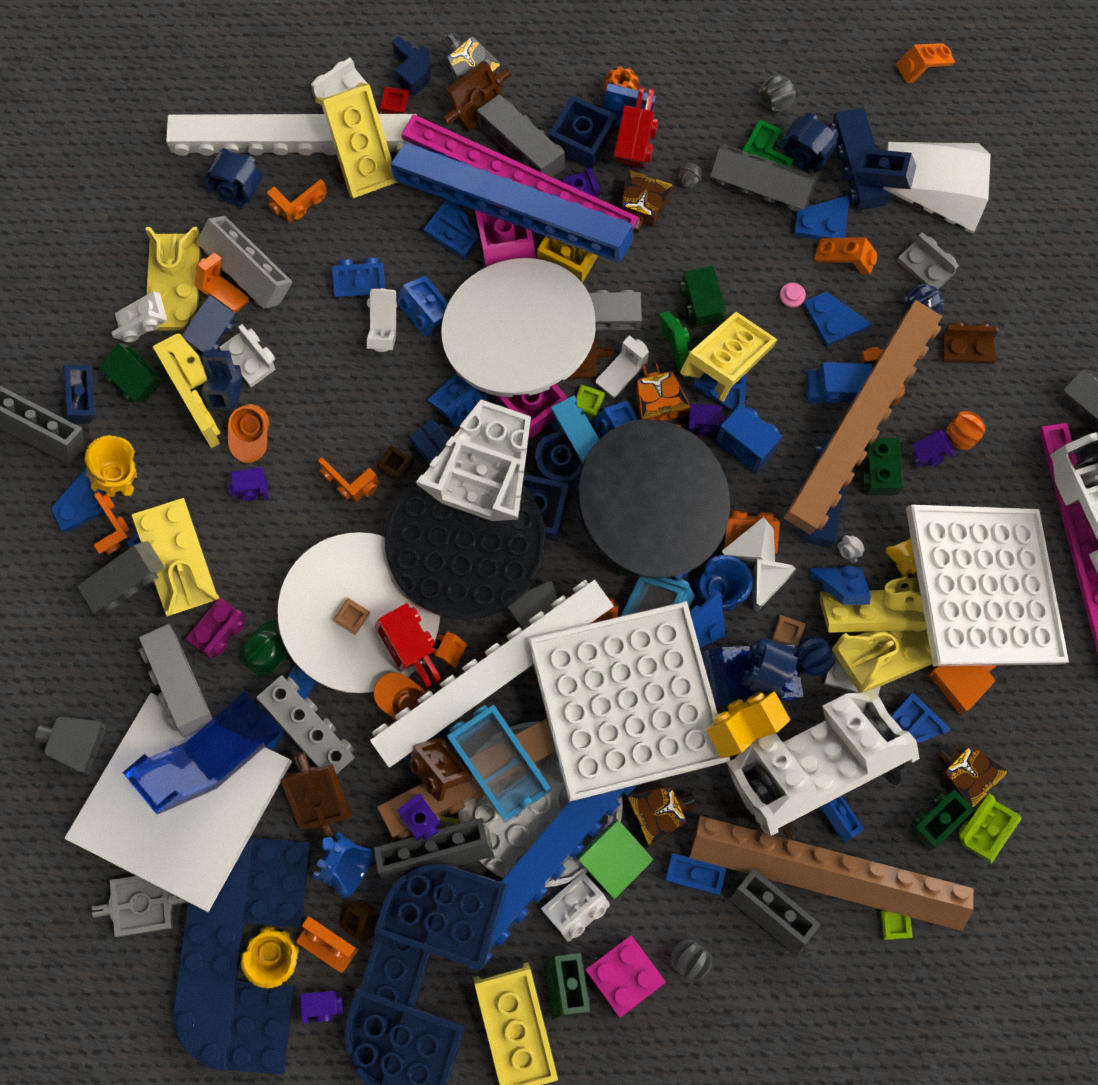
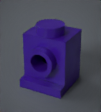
[562,167,599,198]
[687,403,726,436]
[912,430,957,467]
[228,467,269,501]
[397,794,441,842]
[300,991,344,1024]

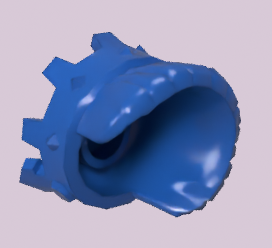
[694,555,753,611]
[313,832,373,898]

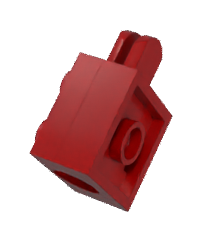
[614,87,658,168]
[374,603,441,688]

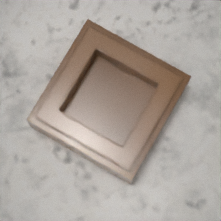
[333,598,370,635]
[772,615,806,648]

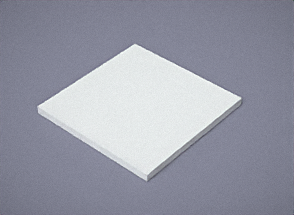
[64,693,292,912]

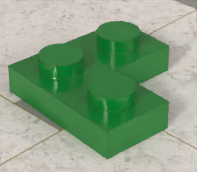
[743,119,793,167]
[659,311,691,378]

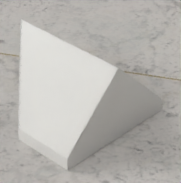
[722,517,775,567]
[751,559,796,612]

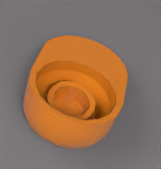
[228,404,269,463]
[374,672,426,721]

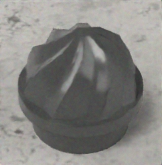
[678,162,703,189]

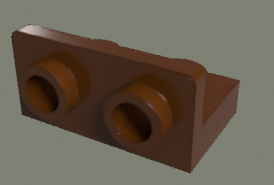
[942,322,998,364]
[409,736,471,802]

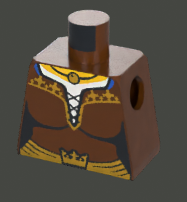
[621,170,674,234]
[937,742,1008,808]
[627,786,697,848]

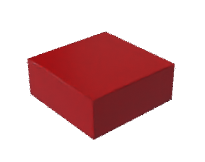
[380,87,410,114]

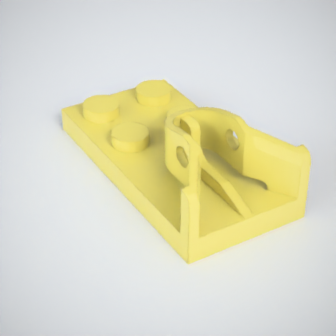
[315,82,398,198]
[146,227,201,330]
[680,312,778,402]
[153,334,221,448]
[132,498,219,617]
[820,576,927,633]
[832,630,933,693]
[473,962,558,1085]

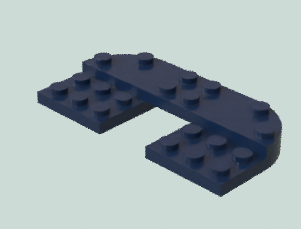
[174,837,311,1075]
[345,864,508,1085]

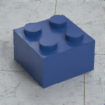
[716,404,782,475]

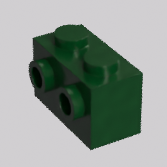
[679,265,726,328]
[99,343,165,403]
[861,438,903,495]
[909,789,975,851]
[543,953,590,1019]

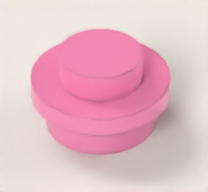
[780,283,806,308]

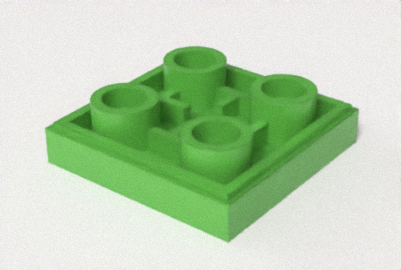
[576,818,654,899]

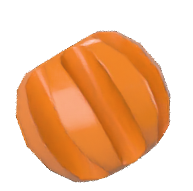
[603,66,640,94]
[946,411,985,450]

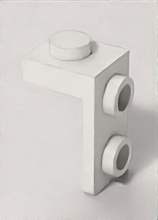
[367,289,396,352]
[596,336,649,398]

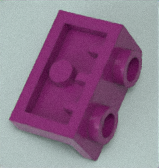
[186,597,246,659]

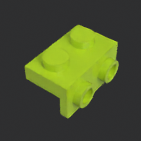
[959,793,1021,864]

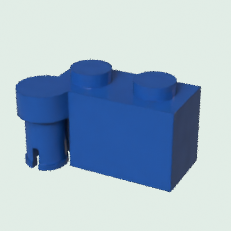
[806,362,872,404]

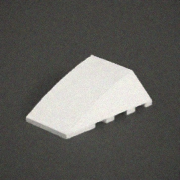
[883,142,991,233]
[416,400,531,521]

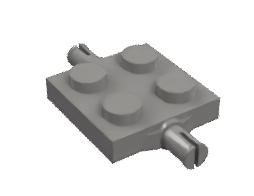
[92,876,187,938]

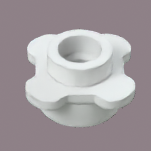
[837,535,864,564]

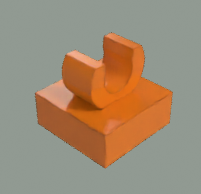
[433,632,467,668]

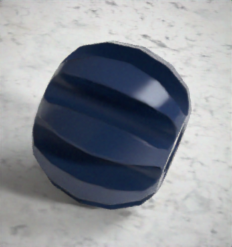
[905,284,944,314]
[796,636,835,676]

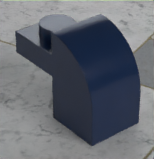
[392,36,431,97]
[201,350,242,411]

